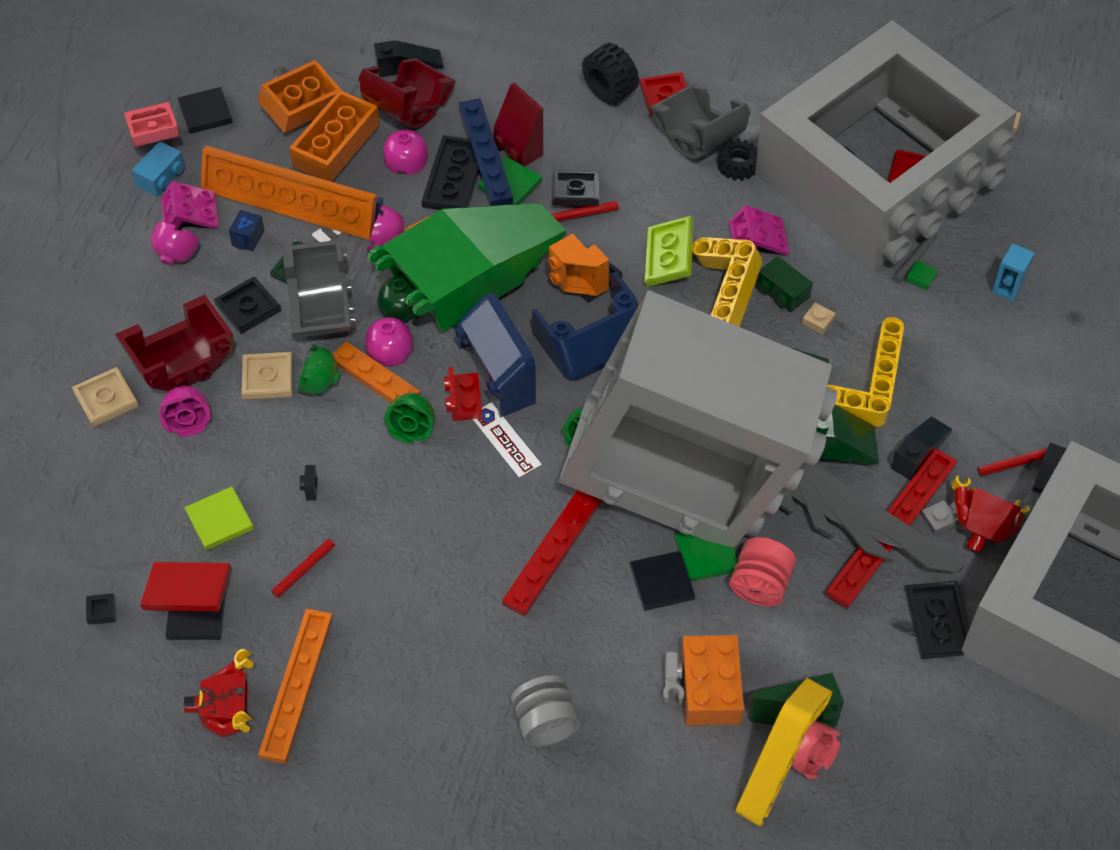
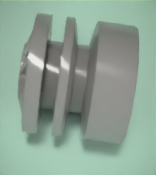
[511,675,580,747]

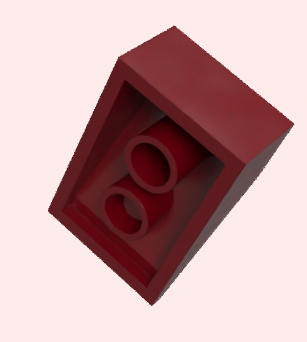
[494,82,543,167]

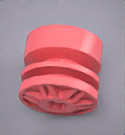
[730,537,797,607]

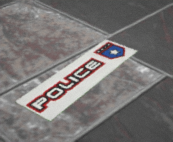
[473,402,542,477]

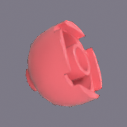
[791,721,840,779]

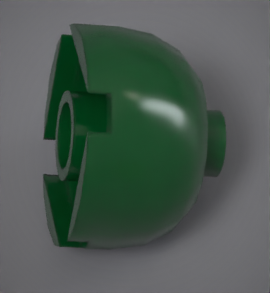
[377,275,420,323]

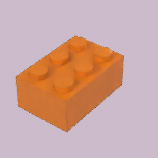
[258,60,342,133]
[681,635,744,725]

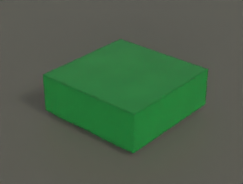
[906,260,939,291]

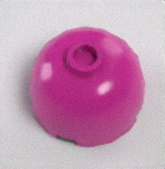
[383,130,428,175]
[367,205,405,251]
[151,222,200,265]
[365,317,414,367]
[159,386,211,437]

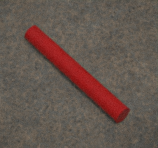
[551,201,619,222]
[977,448,1047,477]
[271,539,335,598]

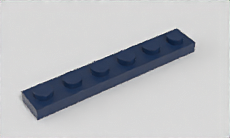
[459,98,513,206]

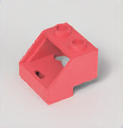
[124,102,179,147]

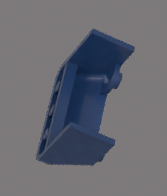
[532,272,639,381]
[454,292,536,418]

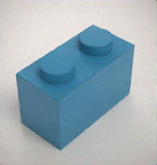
[131,141,185,197]
[992,243,1035,302]

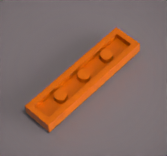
[333,341,421,403]

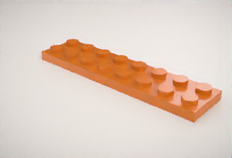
[201,146,377,240]

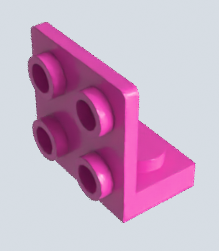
[161,181,219,229]
[729,205,790,256]

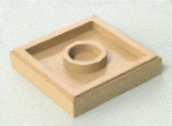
[242,352,293,400]
[71,367,139,427]

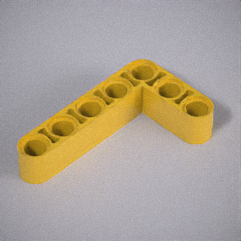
[692,237,763,327]
[827,317,904,427]
[735,678,833,827]

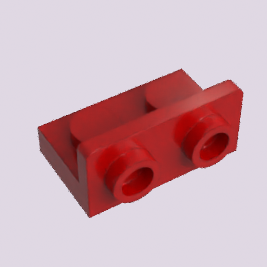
[444,367,482,421]

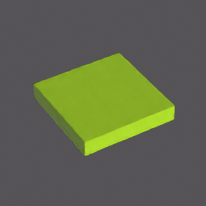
[184,486,254,551]

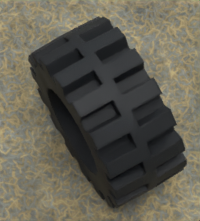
[718,139,757,181]

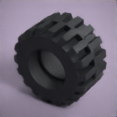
[581,42,640,105]

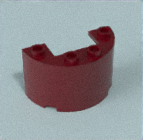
[358,58,456,128]
[115,295,233,391]

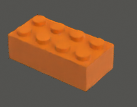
[289,90,380,182]

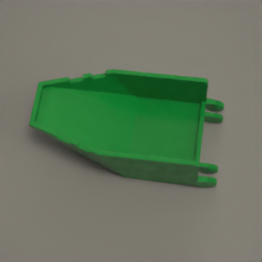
[368,203,567,332]

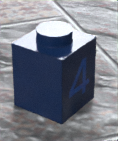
[229,210,265,251]

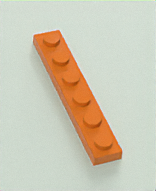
[258,608,333,765]

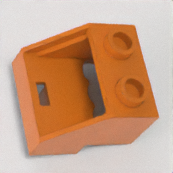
[548,233,609,296]

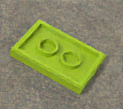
[644,216,694,287]

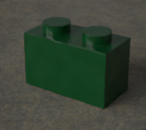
[756,255,813,313]

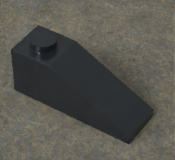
[374,40,444,77]
[891,416,952,481]

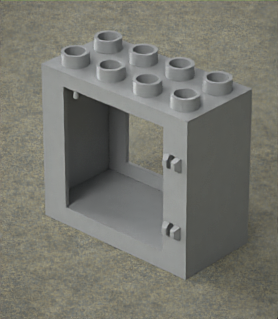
[755,20,1017,272]
[558,290,837,549]
[962,441,1120,738]

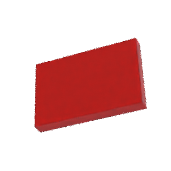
[140,562,232,611]

